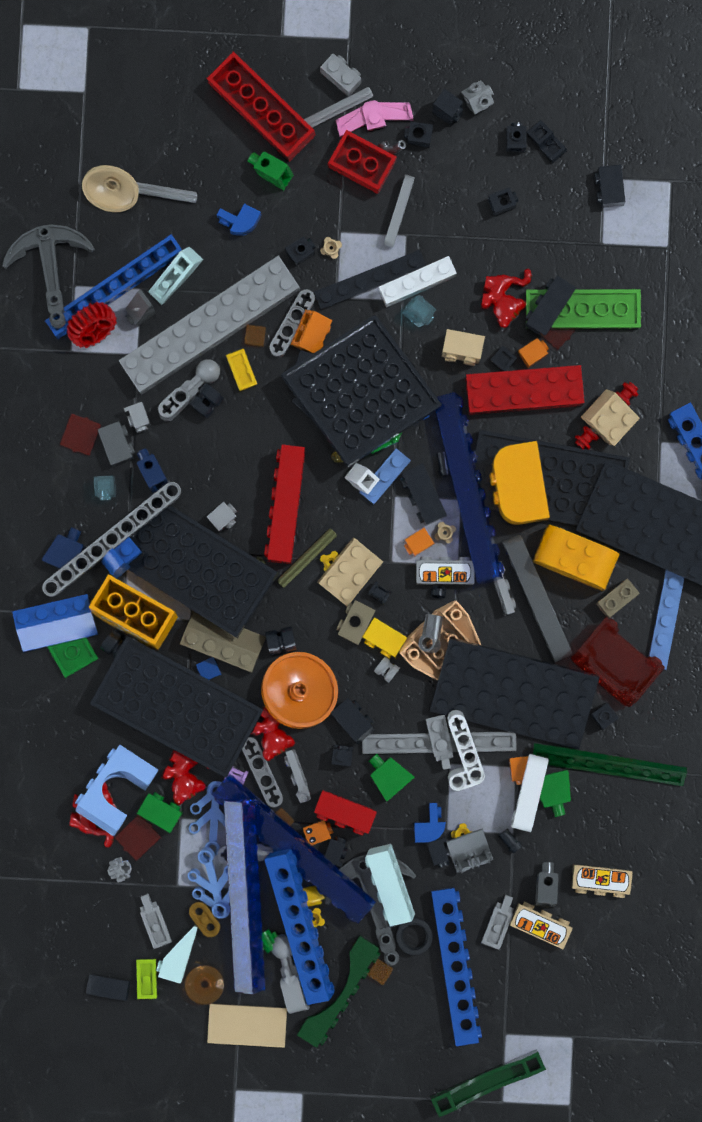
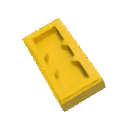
[226,349,257,391]

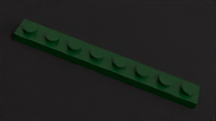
[532,743,687,786]

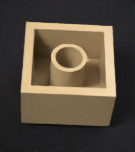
[441,329,485,366]

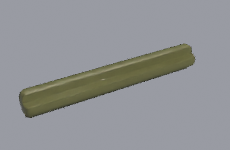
[277,529,337,587]

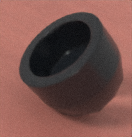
[431,584,446,599]

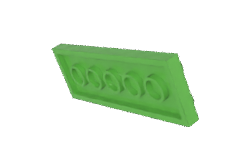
[526,289,641,329]

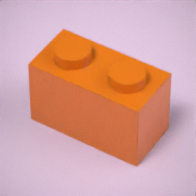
[291,310,332,354]

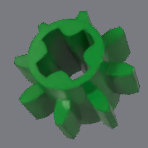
[256,929,278,953]

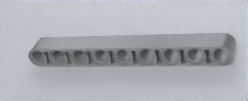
[42,482,181,597]

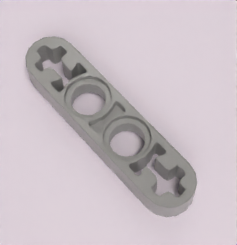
[384,175,415,247]
[270,289,315,357]
[242,737,283,807]

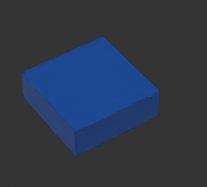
[196,657,221,680]

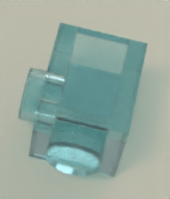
[402,295,437,327]
[94,475,116,500]

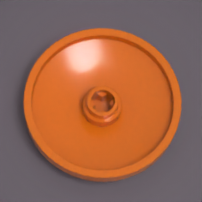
[261,652,338,729]

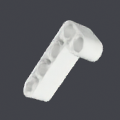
[447,710,485,791]
[511,754,548,832]

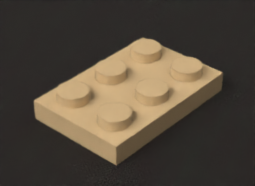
[318,537,383,606]

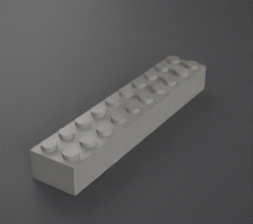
[118,255,300,395]

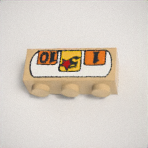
[571,864,632,898]
[509,902,573,949]

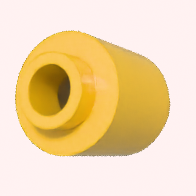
[303,885,325,907]

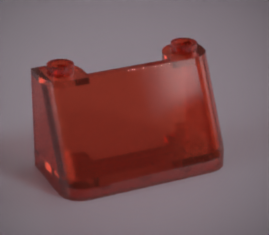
[571,617,665,707]

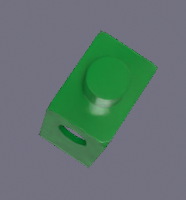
[248,152,294,191]
[369,754,415,801]
[539,770,571,817]

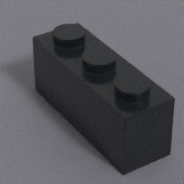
[524,275,577,338]
[400,463,447,526]

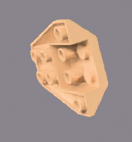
[399,600,481,680]

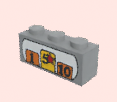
[416,557,474,585]

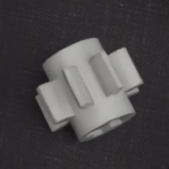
[107,857,132,882]

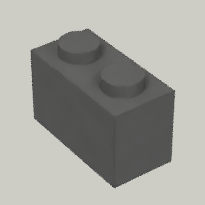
[97,421,135,467]

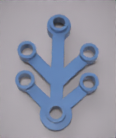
[189,781,240,856]
[187,847,241,918]

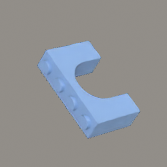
[75,745,158,836]

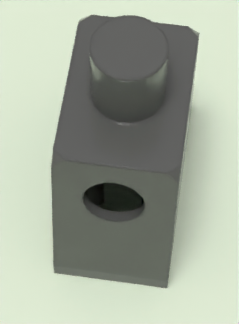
[535,862,558,908]

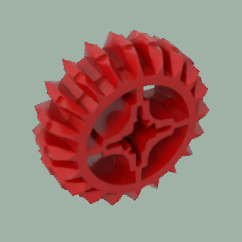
[66,302,117,348]

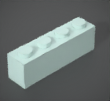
[365,844,415,926]

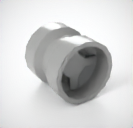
[374,656,400,683]

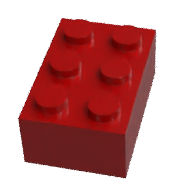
[328,130,397,194]
[314,790,377,835]

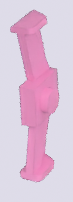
[336,100,414,138]

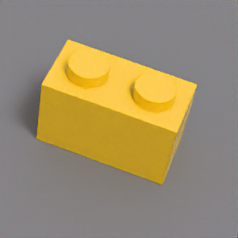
[362,617,407,659]

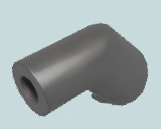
[379,140,406,154]

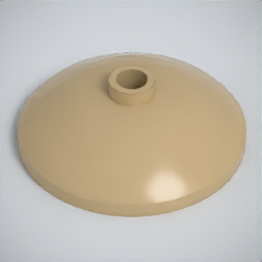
[82,165,139,212]

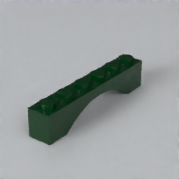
[297,935,381,1048]
[430,1049,546,1117]

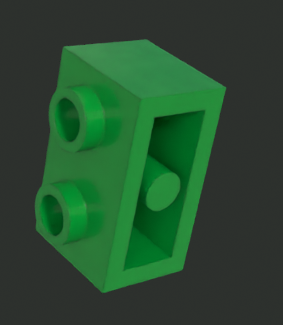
[137,792,183,833]

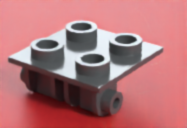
[446,828,494,874]

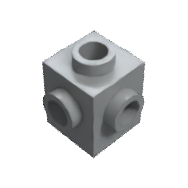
[461,80,494,114]

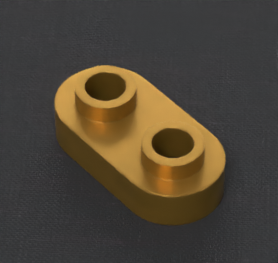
[189,902,220,937]

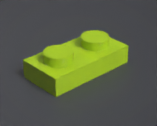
[136,959,157,999]

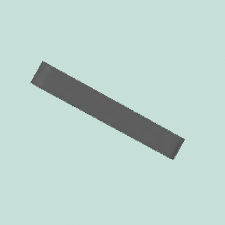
[502,534,573,663]

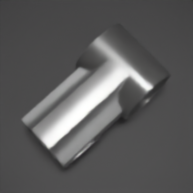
[418,614,443,654]

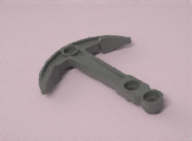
[2,224,95,328]
[325,854,416,965]

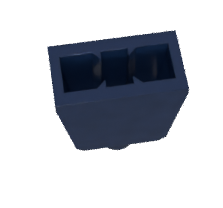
[137,449,171,494]
[42,527,85,574]

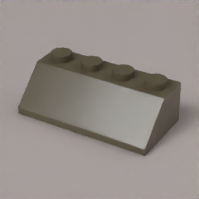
[180,611,266,673]

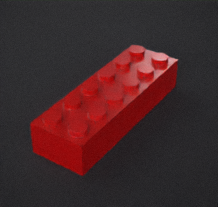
[207,51,316,162]
[465,365,584,415]
[264,445,305,564]

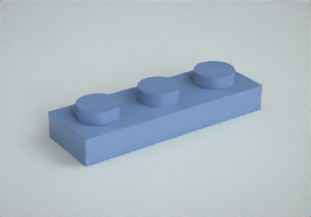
[359,448,411,505]

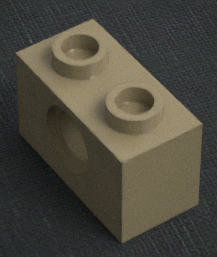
[596,578,640,618]
[336,600,376,645]

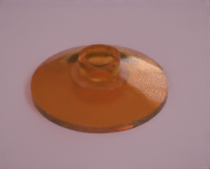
[185,965,224,1005]

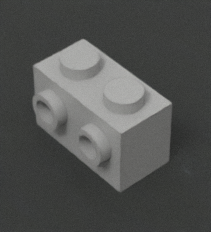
[320,54,361,97]

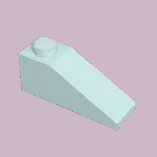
[148,247,203,305]
[156,925,198,984]

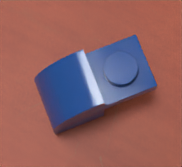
[217,204,262,236]
[101,537,142,579]
[414,803,446,843]

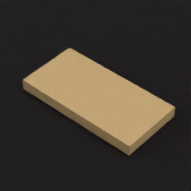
[207,1003,287,1048]

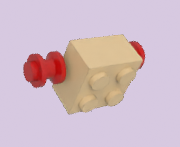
[575,382,639,450]

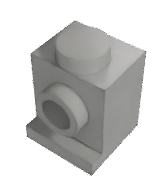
[124,402,151,433]

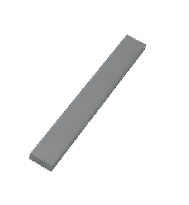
[362,732,516,754]

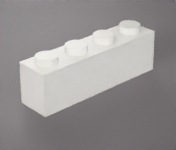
[379,256,457,308]

